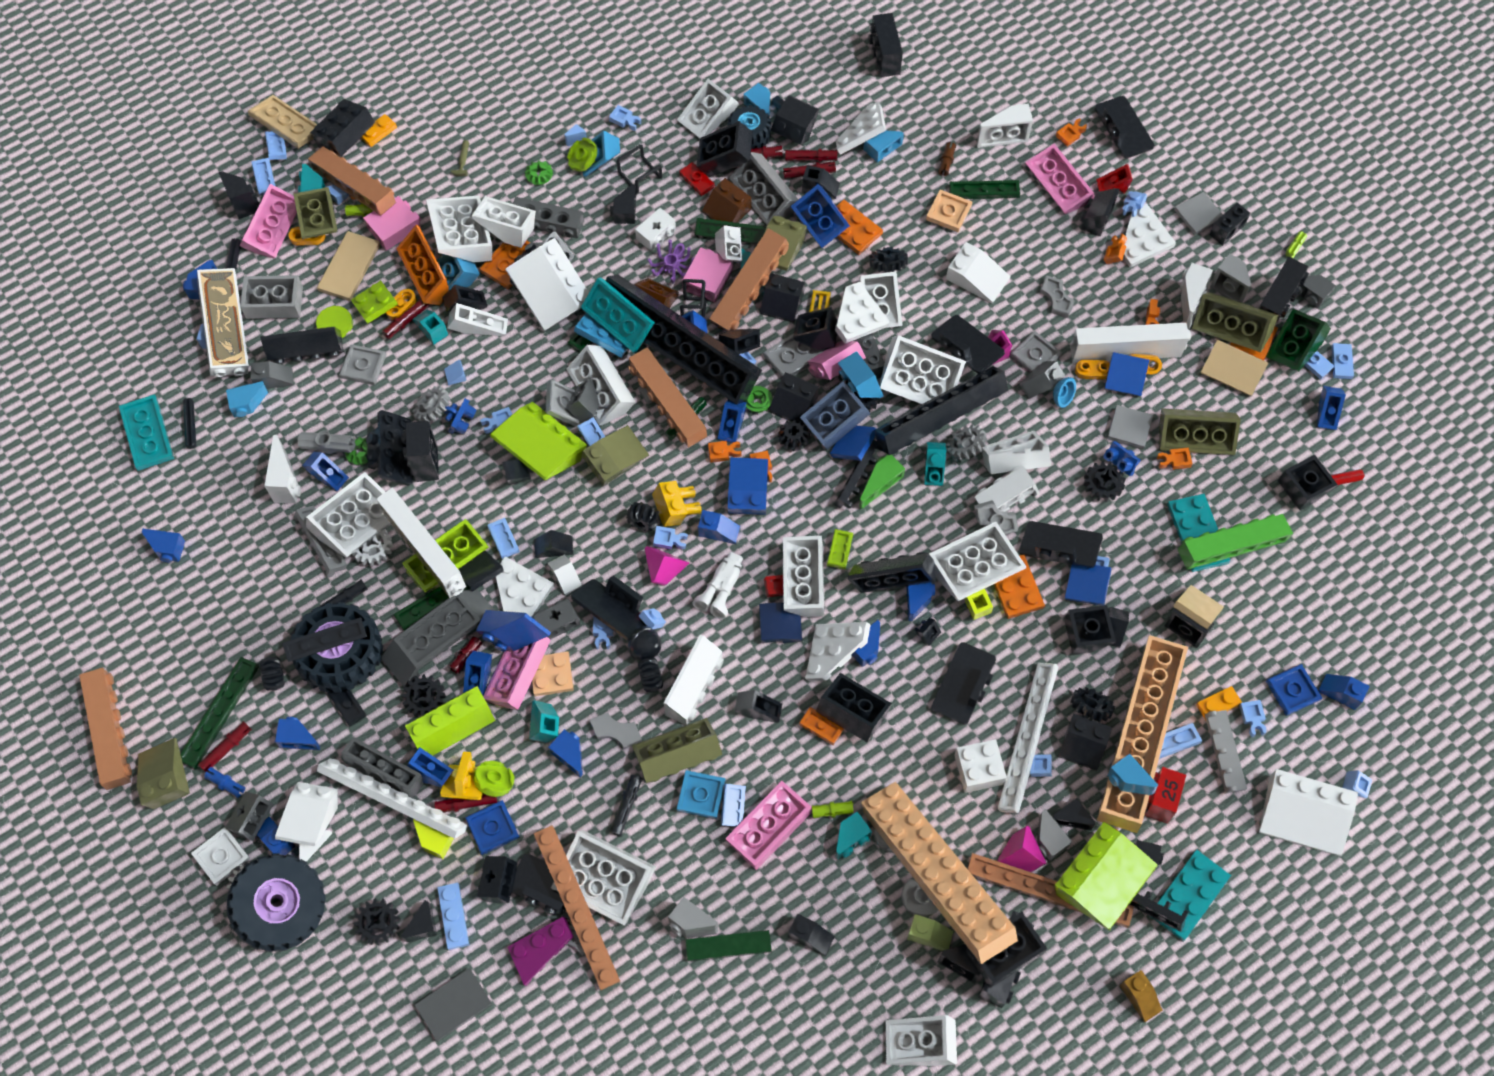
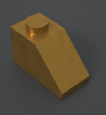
[1119,970,1163,1023]

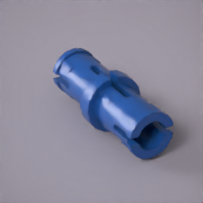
[204,767,245,798]

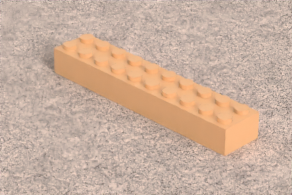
[1097,635,1188,833]
[861,781,1018,964]

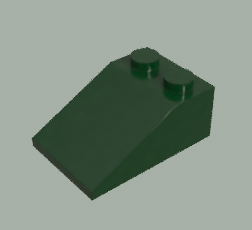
[1266,309,1331,372]

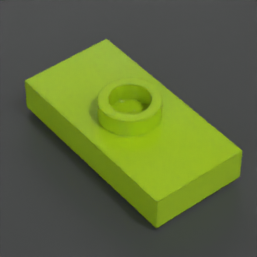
[827,529,853,570]

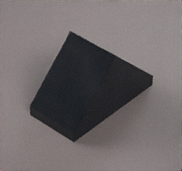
[534,530,574,558]
[1109,607,1129,648]
[1053,798,1095,831]
[401,900,437,942]

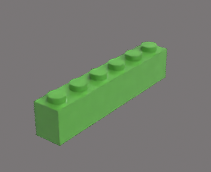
[1177,514,1293,570]

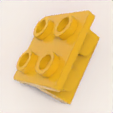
[440,751,483,800]

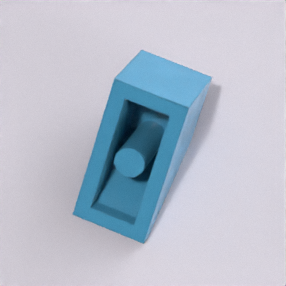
[744,83,770,115]
[863,131,904,163]
[226,381,268,418]
[1107,754,1158,795]

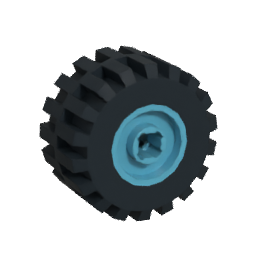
[728,105,771,149]

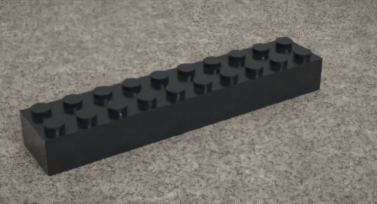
[605,274,762,405]

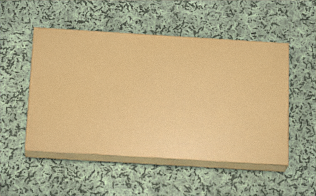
[248,95,317,149]
[317,231,381,301]

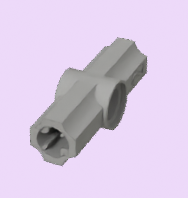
[297,430,356,454]

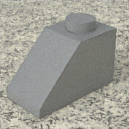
[1037,809,1072,861]

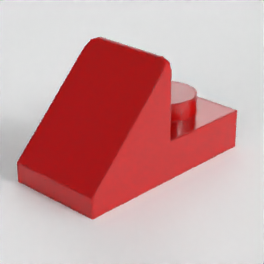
[1096,164,1133,194]

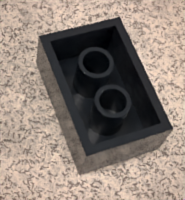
[868,13,903,77]
[310,99,375,157]
[696,121,753,177]
[1259,257,1309,321]
[403,421,439,482]
[816,673,892,742]
[966,912,1047,988]

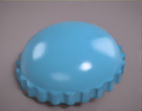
[1053,377,1076,408]

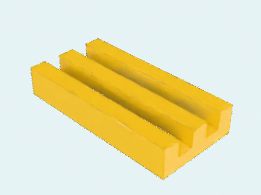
[809,290,831,312]

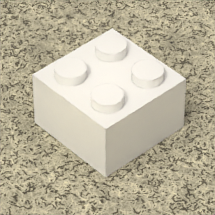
[954,739,1007,793]

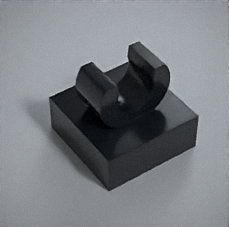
[915,617,941,646]

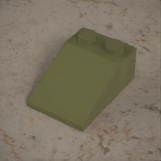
[293,187,338,239]
[764,215,807,271]
[582,425,649,486]
[137,738,190,809]

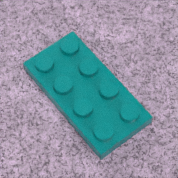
[581,278,655,352]
[119,394,174,471]
[1167,493,1230,572]
[1150,849,1231,942]

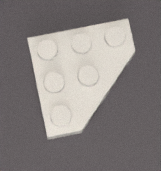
[836,101,886,155]
[1123,204,1176,268]
[835,282,890,344]
[496,557,555,618]
[805,622,870,682]

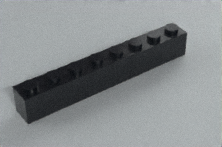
[874,366,1008,455]

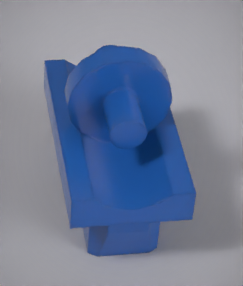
[444,398,477,434]
[1103,441,1141,476]

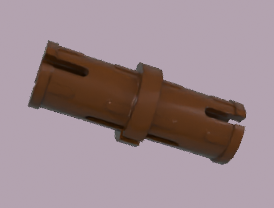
[938,142,956,176]

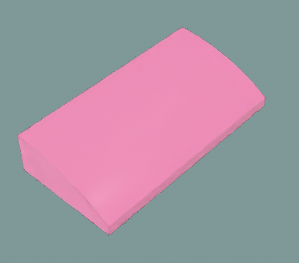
[1025,143,1094,214]
[239,184,297,259]
[483,637,551,710]
[725,781,812,870]

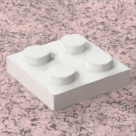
[191,827,250,886]

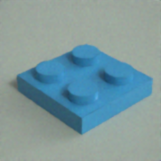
[677,770,726,819]

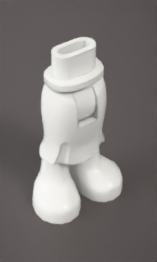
[692,552,743,619]

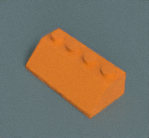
[396,225,449,306]

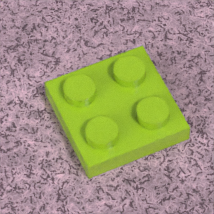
[351,280,398,324]

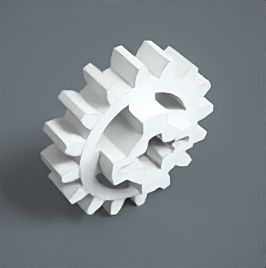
[352,529,393,566]

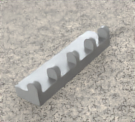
[294,505,347,578]
[1205,710,1247,794]

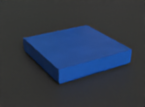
[1104,352,1149,396]
[830,425,876,461]
[1065,565,1112,606]
[1266,664,1322,716]
[465,800,520,855]

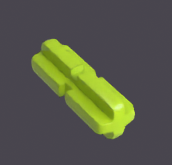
[1285,231,1307,258]

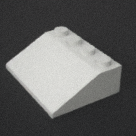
[426,196,492,262]
[505,238,589,331]
[880,335,966,404]
[306,472,390,558]
[929,522,1026,601]
[1259,769,1358,857]
[551,830,656,926]

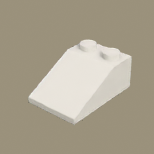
[677,79,739,138]
[977,104,1033,148]
[472,196,535,248]
[946,242,1010,304]
[1180,263,1213,330]
[859,272,902,328]
[265,435,301,503]
[275,782,338,847]
[886,1015,957,1066]

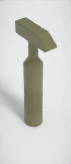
[451,140,469,176]

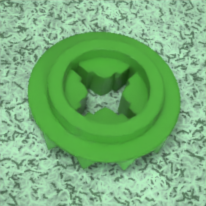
[525,160,553,185]
[746,386,772,414]
[345,437,368,465]

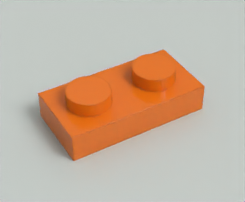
[799,707,844,746]

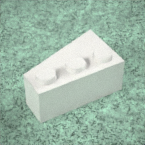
[982,431,1051,474]
[974,466,1040,512]

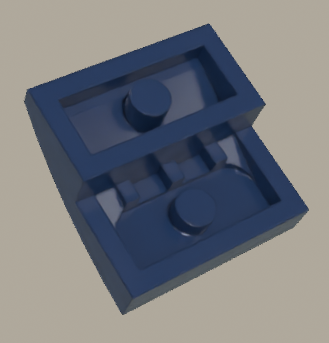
[759,602,803,643]

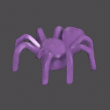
[648,240,694,284]

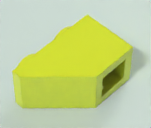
[964,589,993,620]
[413,819,454,859]

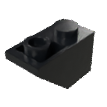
[802,165,840,199]

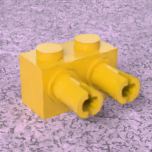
[652,481,702,527]

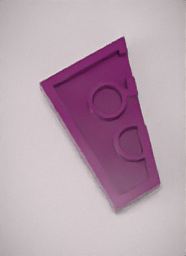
[507,917,574,986]

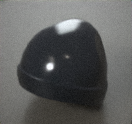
[628,626,661,661]

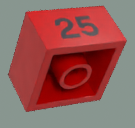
[1144,767,1187,824]

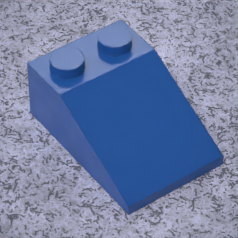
[791,184,850,248]
[728,458,768,515]
[476,610,551,652]

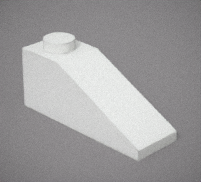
[447,303,508,336]

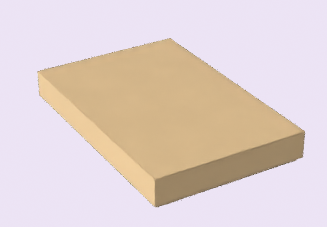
[1201,340,1268,397]
[1174,585,1224,629]

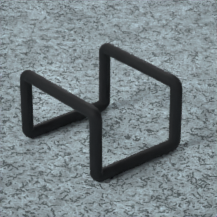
[616,145,662,193]
[680,279,706,318]

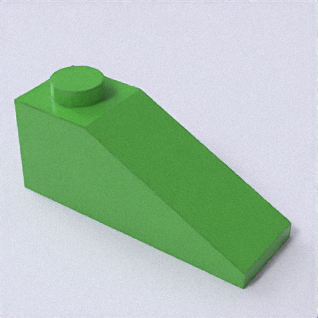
[859,454,905,510]

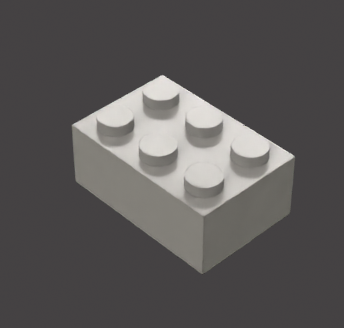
[240,275,303,319]

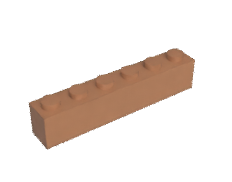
[308,147,396,216]
[709,228,789,332]
[628,347,707,448]
[79,668,132,790]

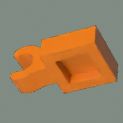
[1145,299,1160,325]

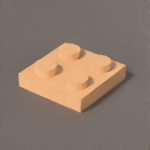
[926,190,972,233]
[532,651,574,697]

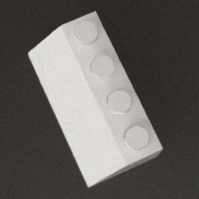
[566,345,636,425]
[783,536,824,617]
[664,635,724,725]

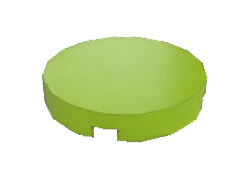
[567,137,598,172]
[316,306,353,338]
[473,761,514,797]

